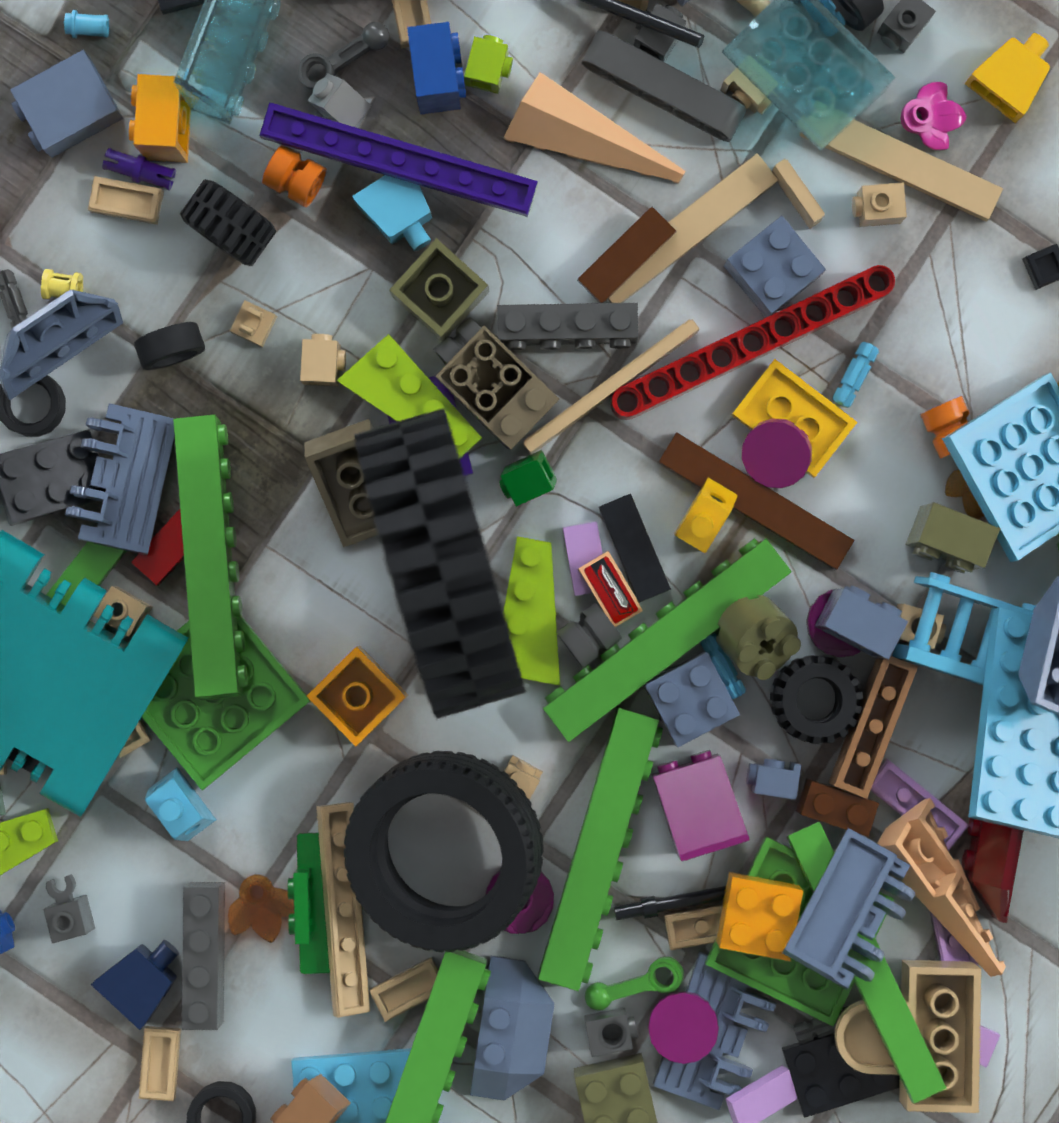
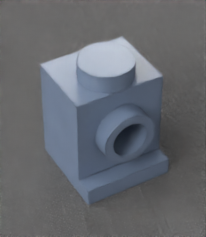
[746,758,801,800]

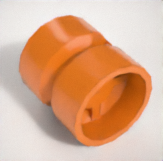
[262,145,327,208]
[920,396,970,459]

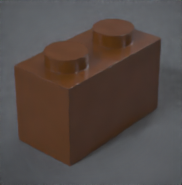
[796,778,879,837]

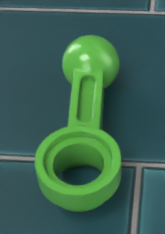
[585,956,684,1011]

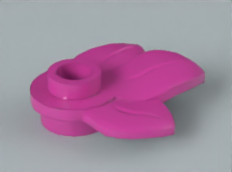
[900,82,967,150]

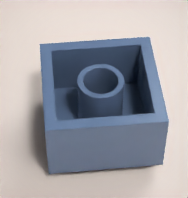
[724,216,826,318]
[815,585,908,660]
[643,652,740,747]

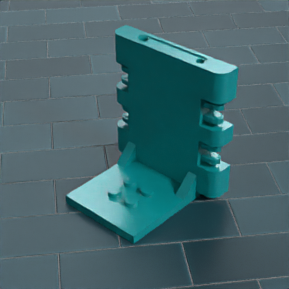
[0,530,189,817]

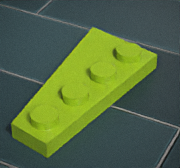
[336,334,482,459]
[503,536,560,686]
[0,808,58,876]

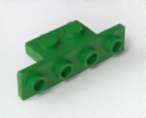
[287,832,330,974]

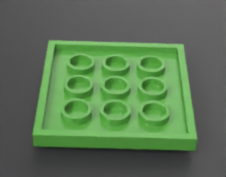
[142,616,311,791]
[705,836,894,1027]

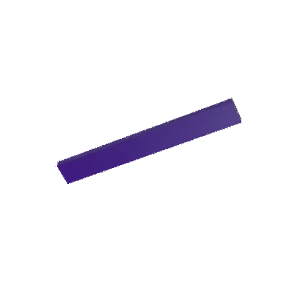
[259,102,538,217]

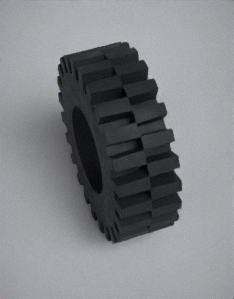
[354,408,526,719]

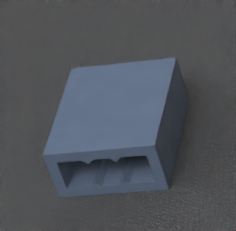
[10,49,124,158]

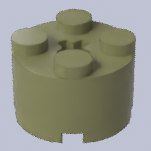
[716,595,801,680]

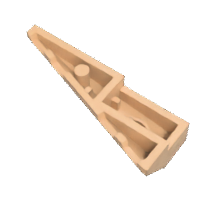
[504,72,685,184]
[877,798,1006,977]

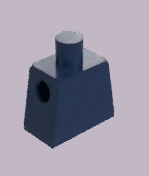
[91,940,179,1030]

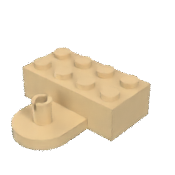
[834,960,981,1113]

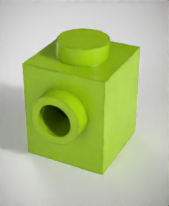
[464,35,513,94]

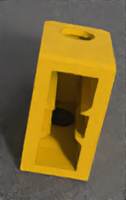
[964,33,1050,124]
[674,477,738,553]

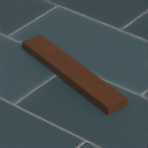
[658,432,855,570]

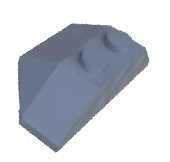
[0,289,123,400]
[1018,575,1059,715]
[470,956,554,1100]

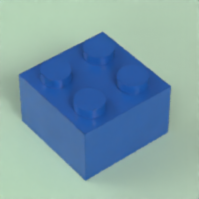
[407,22,466,115]

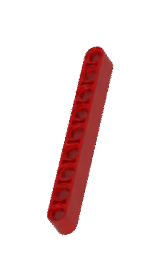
[611,265,895,420]

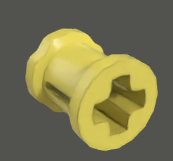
[41,269,83,299]

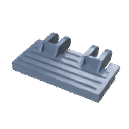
[65,403,175,555]
[782,828,915,989]
[653,952,777,1110]

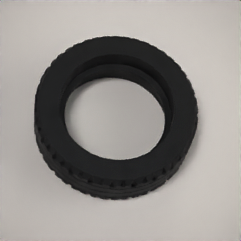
[344,751,544,952]

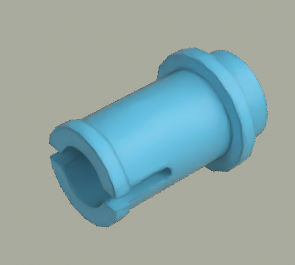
[64,10,109,38]

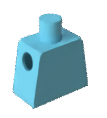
[352,175,432,252]
[145,767,216,841]

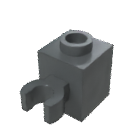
[43,874,95,944]

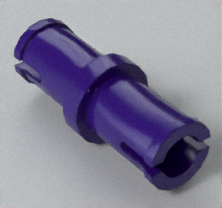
[102,148,176,191]

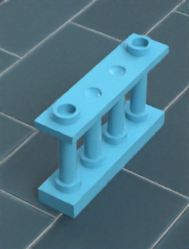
[892,572,1036,686]

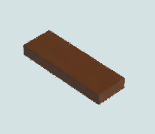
[577,206,676,303]

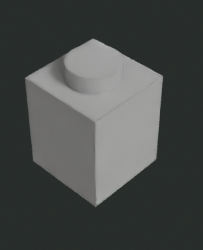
[307,73,371,127]

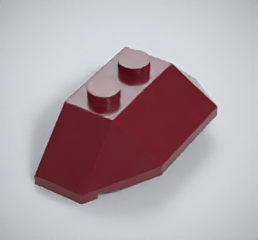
[961,818,1024,923]

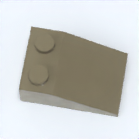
[304,419,378,548]

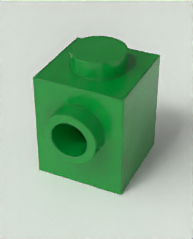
[499,450,557,507]

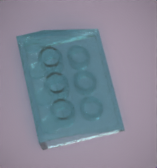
[173,0,281,124]
[722,0,896,151]

